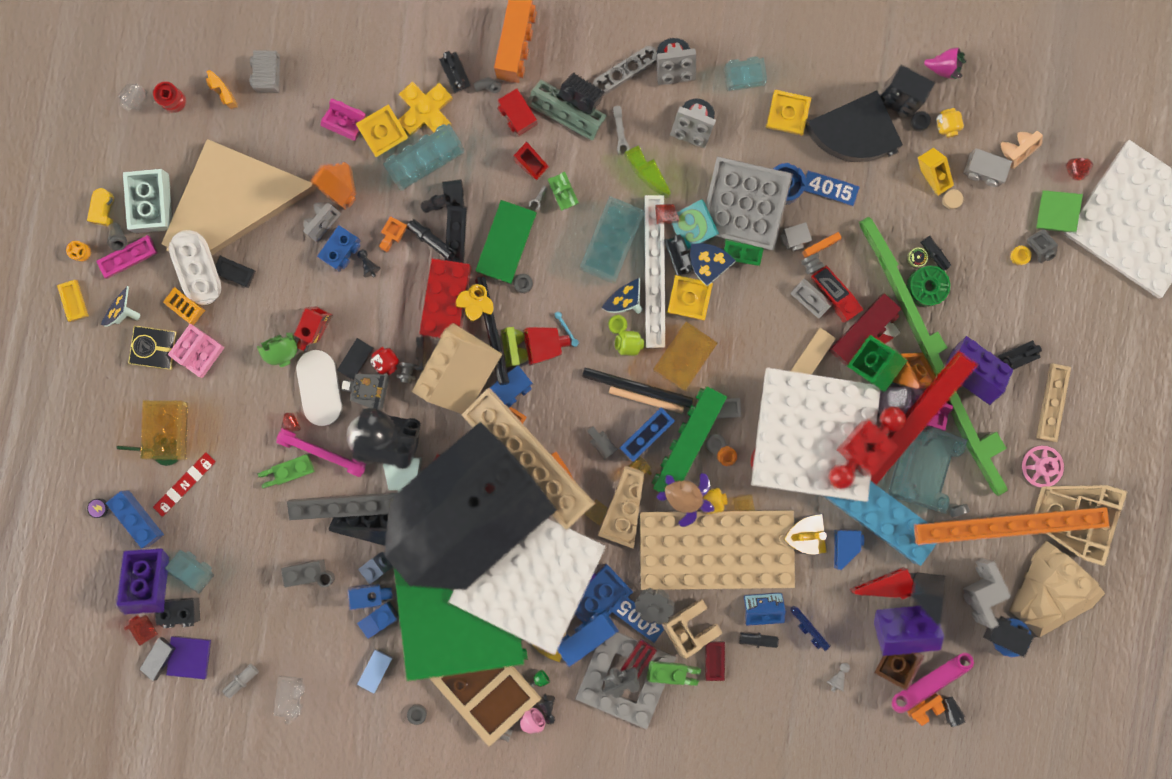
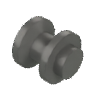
[397,362,418,383]

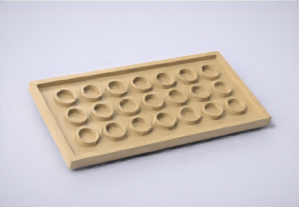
[640,510,795,590]

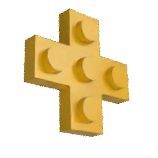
[398,81,453,137]

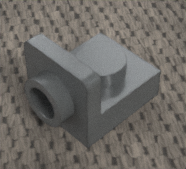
[1027,229,1058,264]

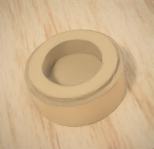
[943,189,963,209]

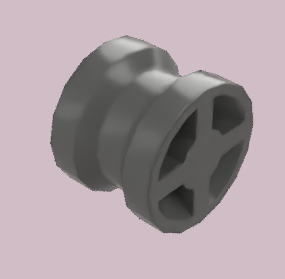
[800,253,824,275]

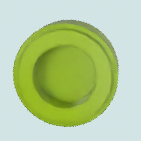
[608,315,627,334]

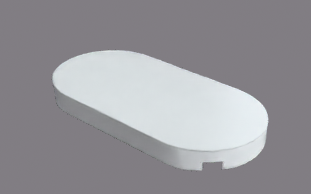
[169,230,221,305]
[297,350,343,426]

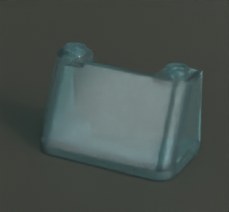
[889,426,968,514]

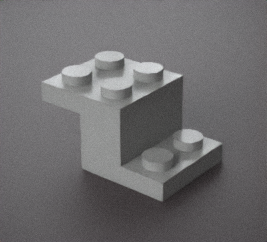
[963,558,1011,629]

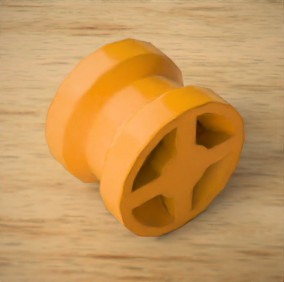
[66,241,91,262]

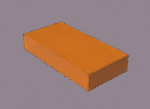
[802,232,842,258]

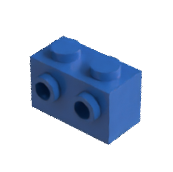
[317,225,361,272]

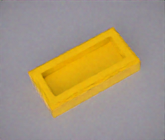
[57,280,88,322]

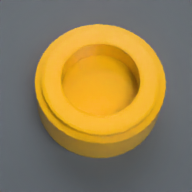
[1010,246,1032,266]

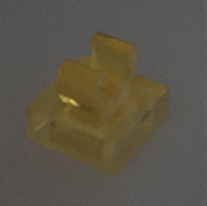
[628,456,652,481]

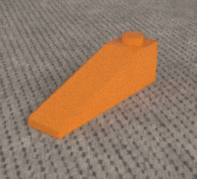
[311,162,356,210]

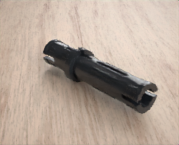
[407,219,456,261]

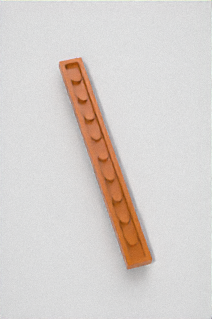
[914,507,1109,545]

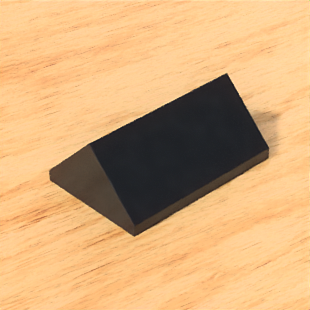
[911,572,945,625]

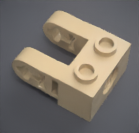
[661,599,722,659]

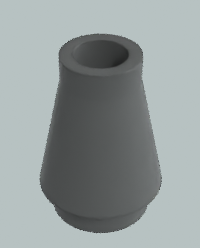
[107,223,127,251]

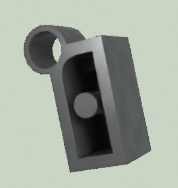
[281,559,335,588]

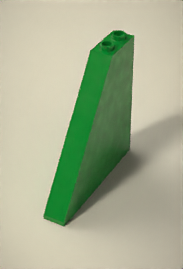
[394,568,528,681]

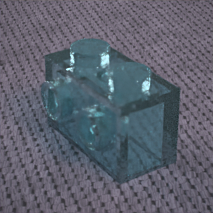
[724,56,767,91]
[165,550,214,594]

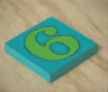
[669,199,719,251]

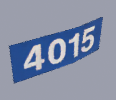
[804,171,859,206]

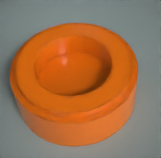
[717,446,737,466]

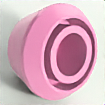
[520,708,545,734]

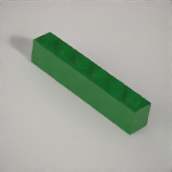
[651,386,727,492]

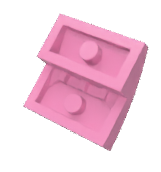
[168,324,225,378]

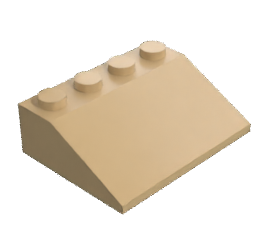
[412,323,502,414]

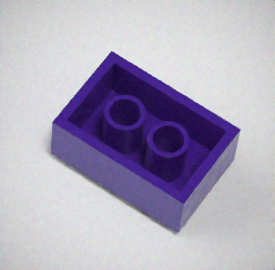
[945,336,1013,405]
[116,548,170,615]
[874,606,944,656]

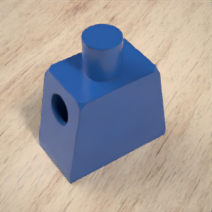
[348,584,393,610]

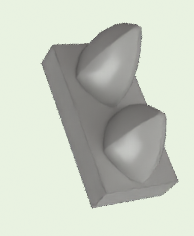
[303,202,341,242]

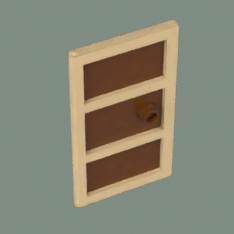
[429,666,541,747]

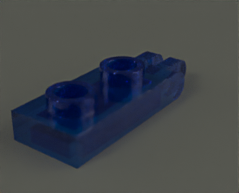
[790,606,831,651]

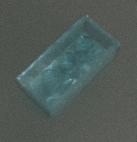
[383,124,465,191]
[580,196,645,284]

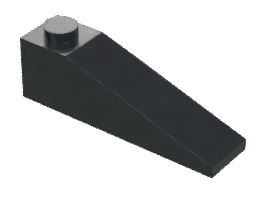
[328,514,388,546]

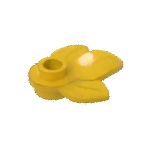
[456,284,494,321]

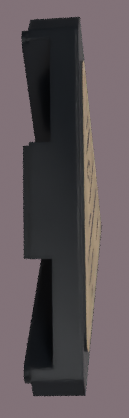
[415,336,426,372]

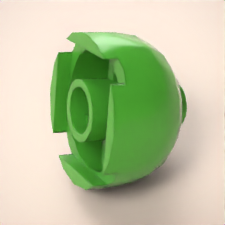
[257,333,297,367]

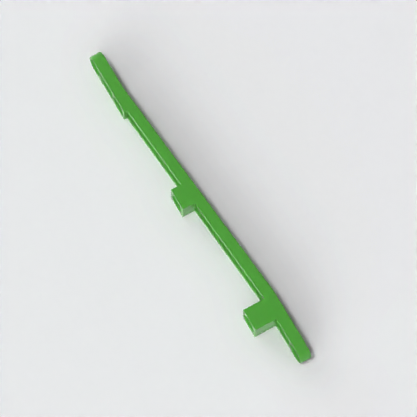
[859,217,1008,496]

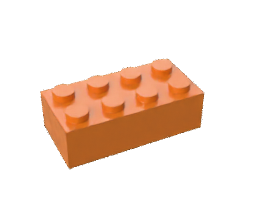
[494,0,537,84]

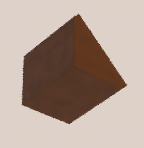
[874,652,925,691]

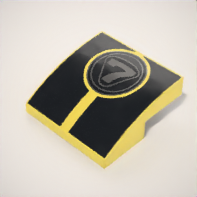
[128,326,177,370]

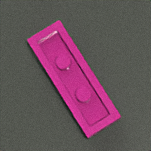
[96,235,158,279]

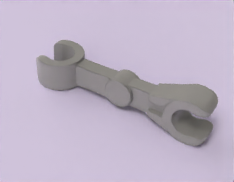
[613,106,630,155]

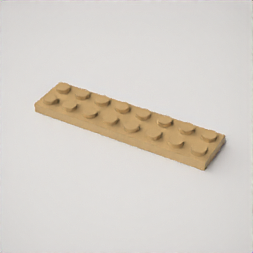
[462,388,595,530]

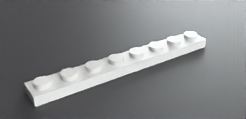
[644,195,665,348]

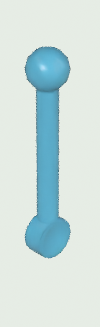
[554,312,579,347]

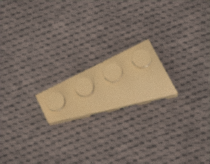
[598,466,644,549]

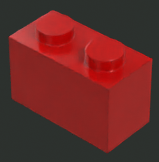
[497,88,538,136]

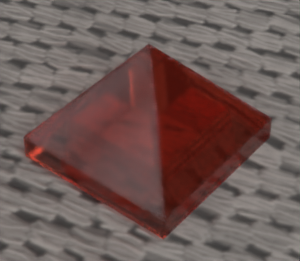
[281,413,301,431]

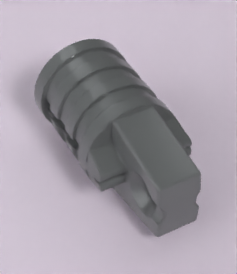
[587,426,618,460]

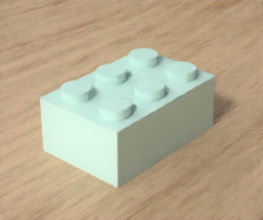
[123,169,172,233]

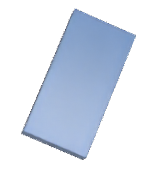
[357,649,393,693]

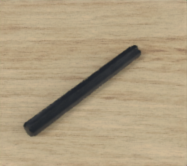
[475,276,509,386]
[582,368,693,408]

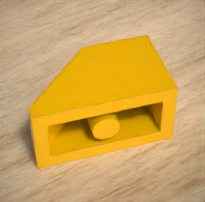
[918,148,954,196]

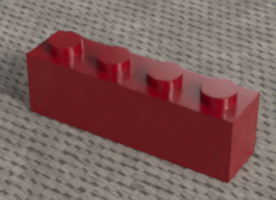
[829,293,901,366]

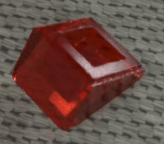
[655,204,679,224]

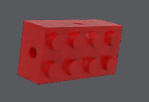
[419,258,472,339]

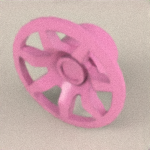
[1022,446,1064,487]

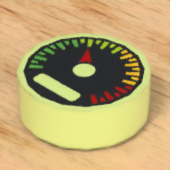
[907,248,928,267]

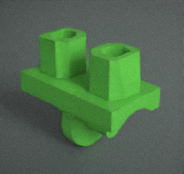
[548,172,579,211]

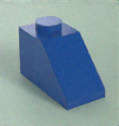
[834,530,864,570]
[357,601,399,639]

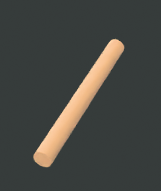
[609,386,684,414]

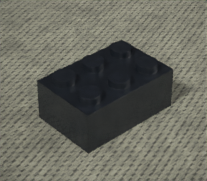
[880,64,935,118]

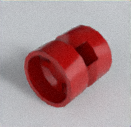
[153,81,186,113]

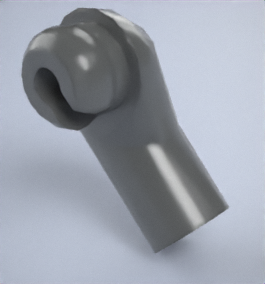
[473,77,501,93]

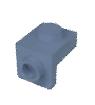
[358,552,393,585]

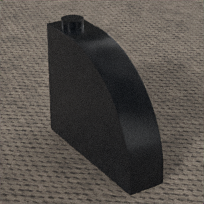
[805,90,903,162]

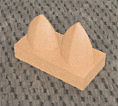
[1001,131,1043,169]

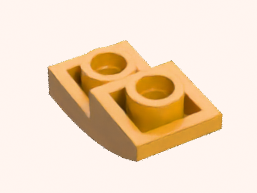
[206,70,238,109]

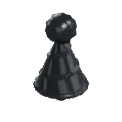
[357,249,381,278]
[537,694,555,725]

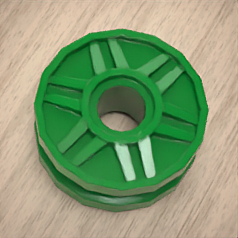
[906,265,951,307]

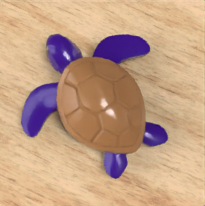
[657,473,714,527]

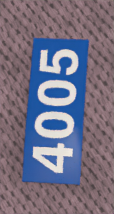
[611,594,664,643]

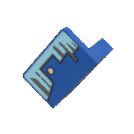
[744,593,786,626]

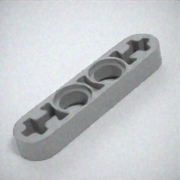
[593,46,657,95]

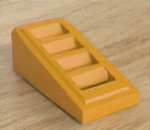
[163,287,205,325]

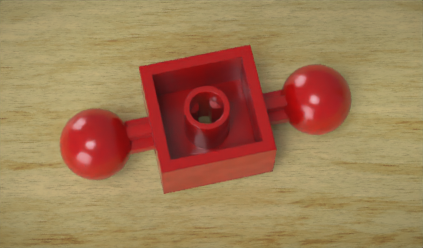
[829,407,906,490]

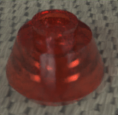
[1065,158,1093,180]

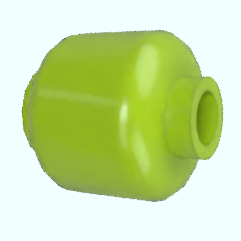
[615,331,644,356]

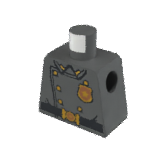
[342,374,390,411]

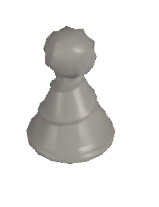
[827,663,850,692]

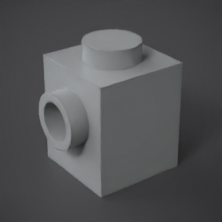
[780,223,812,251]

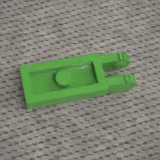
[257,454,315,489]
[646,661,701,686]

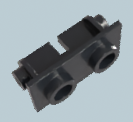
[439,51,471,94]
[665,234,693,276]
[998,340,1042,370]

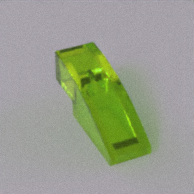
[624,145,671,198]

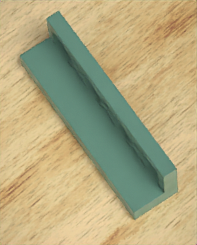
[527,80,607,141]

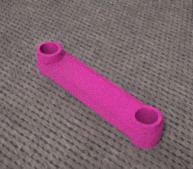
[276,428,366,477]
[892,653,974,713]

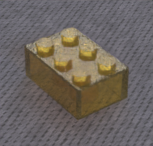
[653,321,718,392]
[140,401,188,460]

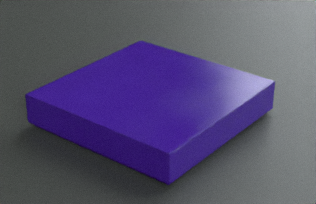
[166,636,211,679]

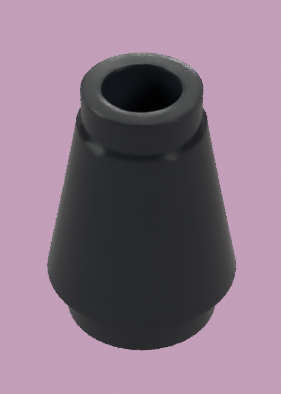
[942,696,965,727]

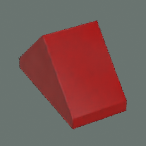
[513,142,549,181]

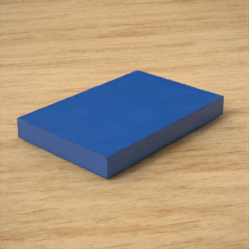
[574,564,633,626]

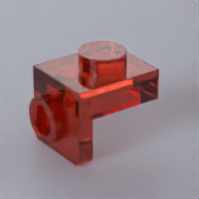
[124,615,158,646]

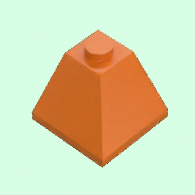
[893,353,936,389]

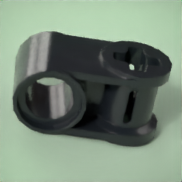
[442,179,465,207]

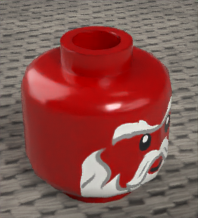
[370,347,399,376]

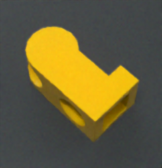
[87,188,114,226]

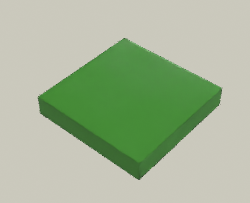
[1036,190,1083,233]

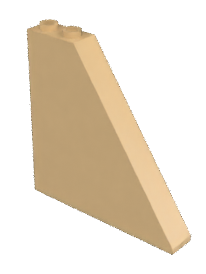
[161,139,316,256]

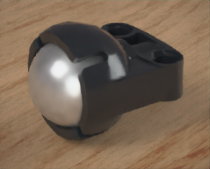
[347,408,421,469]

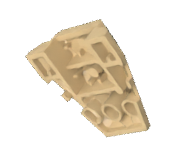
[1009,541,1105,638]

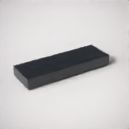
[445,205,467,263]

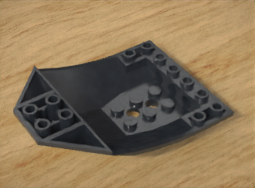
[385,422,557,590]

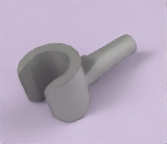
[529,186,547,211]

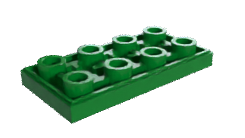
[475,200,537,285]

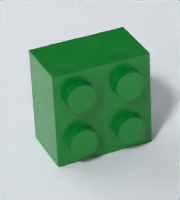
[847,335,908,392]

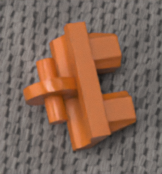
[907,693,945,726]

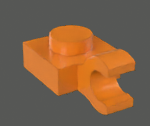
[379,216,407,253]

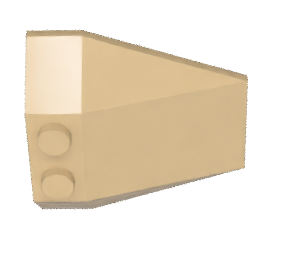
[1034,486,1127,566]

